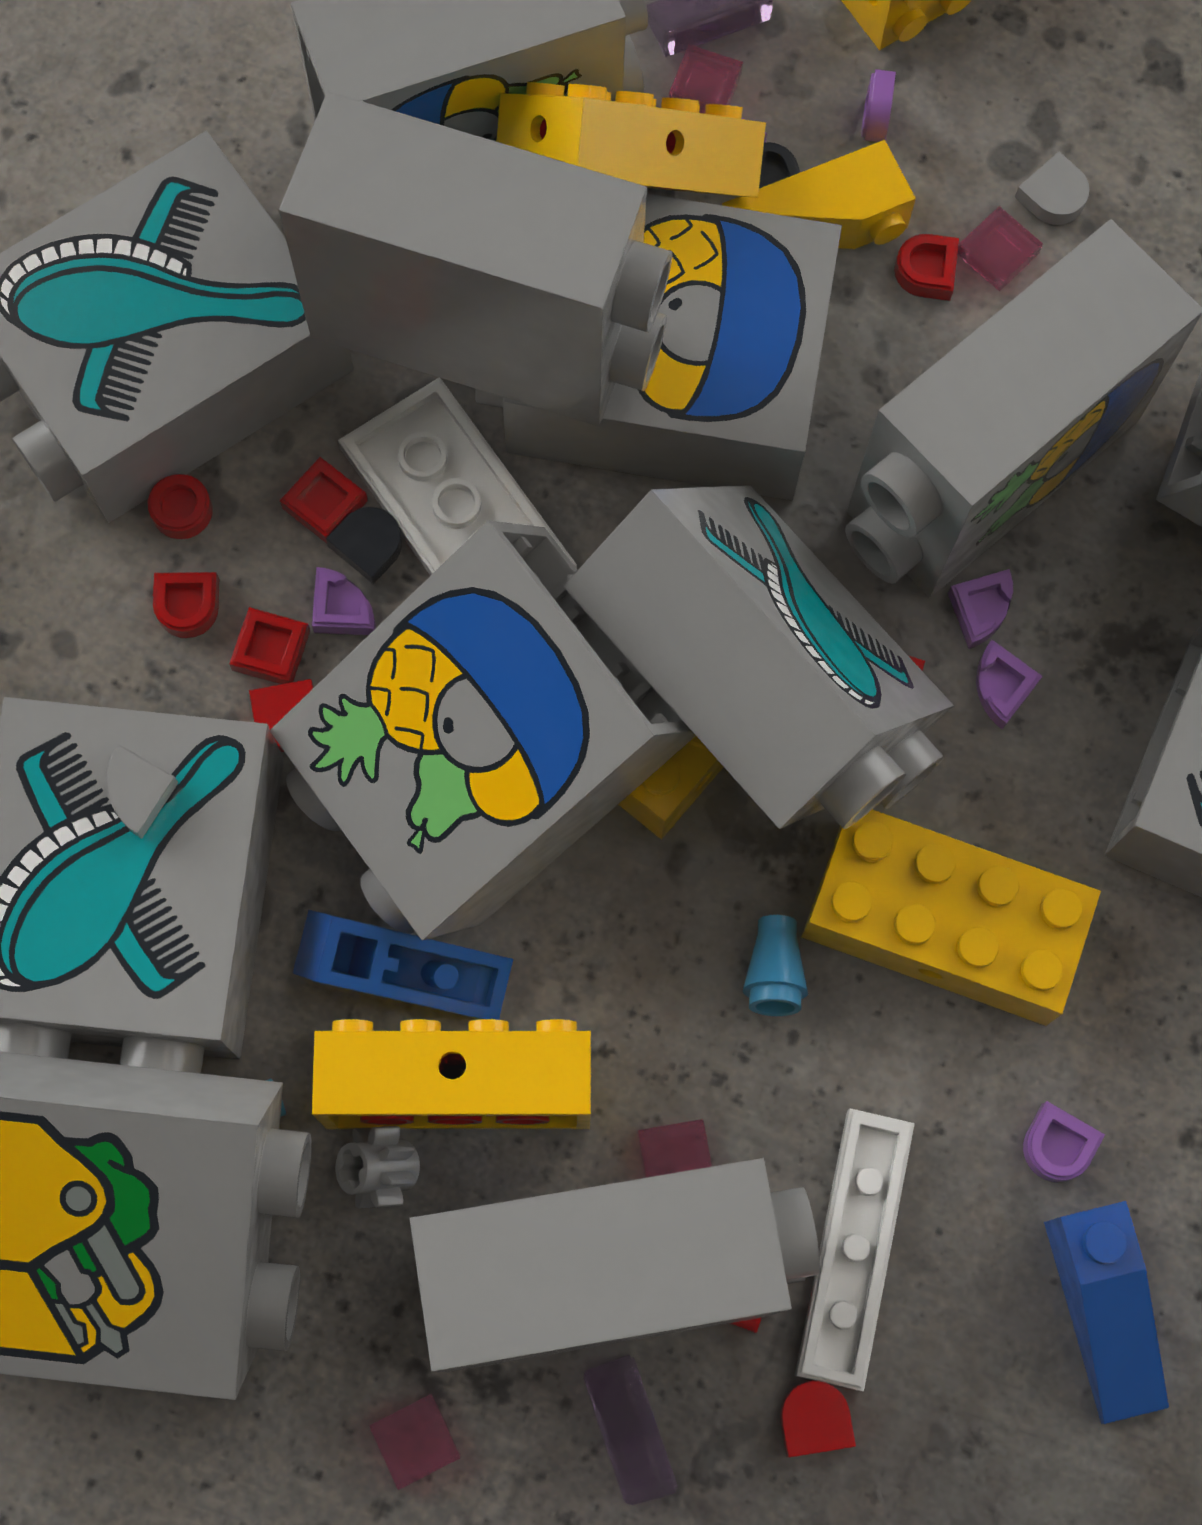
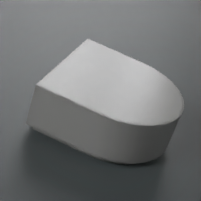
[1015,151,1090,225]

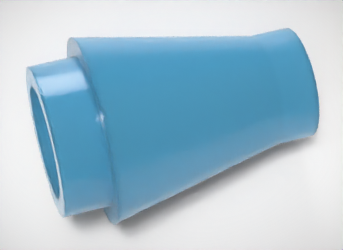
[743,915,808,1016]

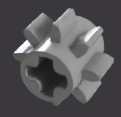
[335,1126,420,1209]

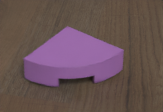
[312,567,376,635]
[948,569,1013,649]
[976,640,1042,729]

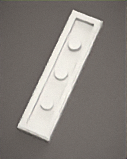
[795,1108,915,1391]

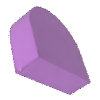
[861,69,896,142]
[1023,1101,1105,1182]

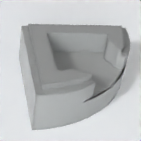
[107,744,178,839]

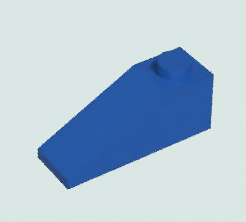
[293,910,513,1020]
[1044,1201,1169,1424]

